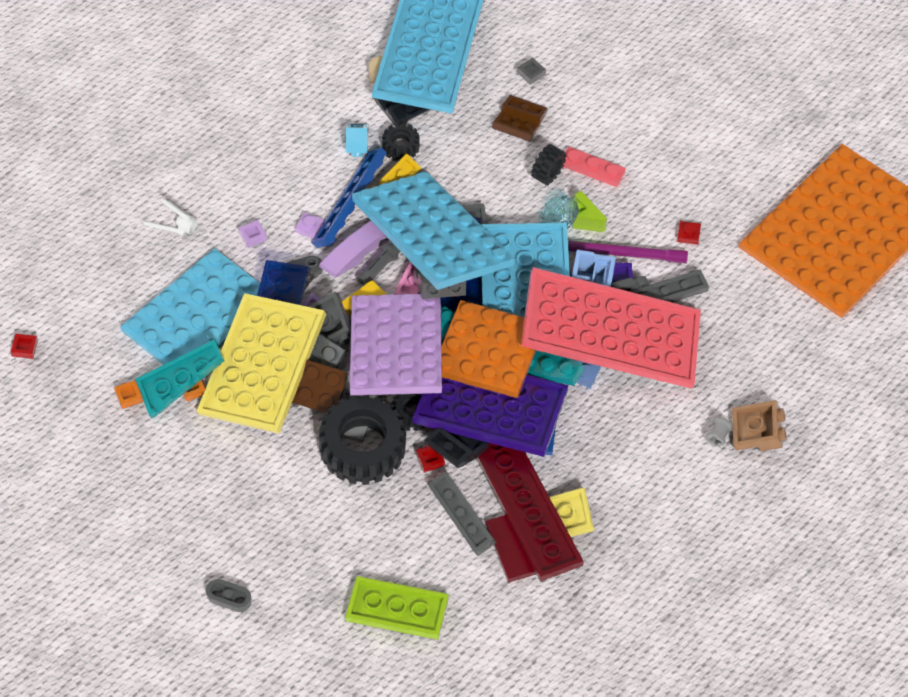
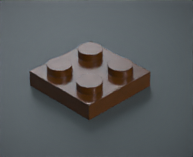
[292,360,349,414]

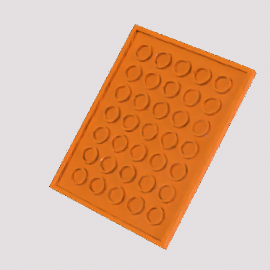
[739,144,908,318]

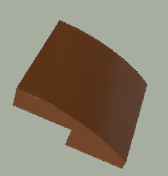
[492,95,548,142]

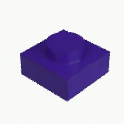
[611,263,633,285]

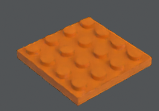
[441,300,536,398]

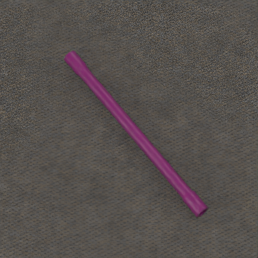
[568,240,688,264]

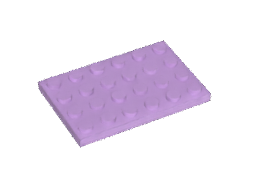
[350,294,442,395]

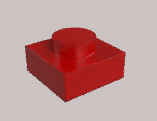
[677,221,701,245]
[10,333,38,359]
[416,446,445,473]

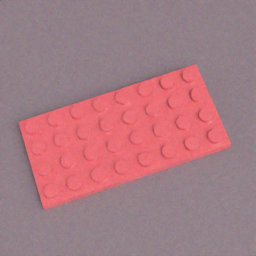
[521,267,701,389]

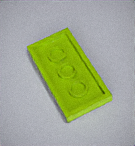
[345,576,449,640]

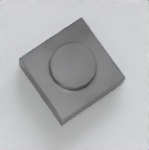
[517,58,546,85]

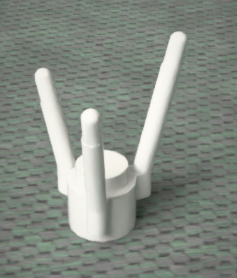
[144,198,198,236]

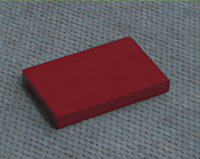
[485,515,536,583]

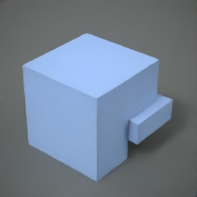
[572,250,616,287]

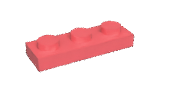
[563,146,626,187]

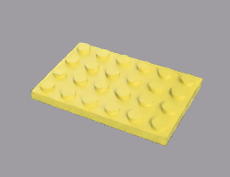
[197,293,326,434]

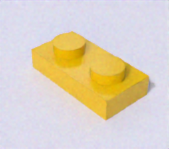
[379,153,422,185]

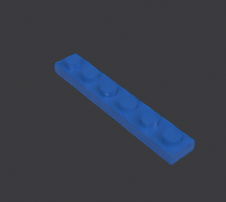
[311,147,387,248]

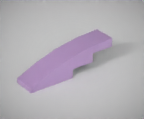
[319,221,387,278]

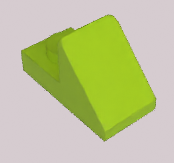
[573,191,607,232]

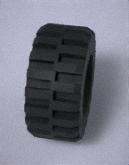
[319,395,406,485]

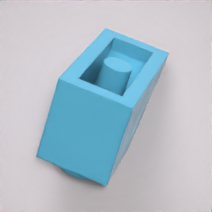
[346,124,369,157]

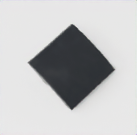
[374,98,431,125]
[424,427,489,468]

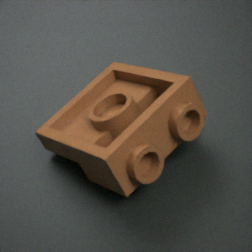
[732,400,787,451]

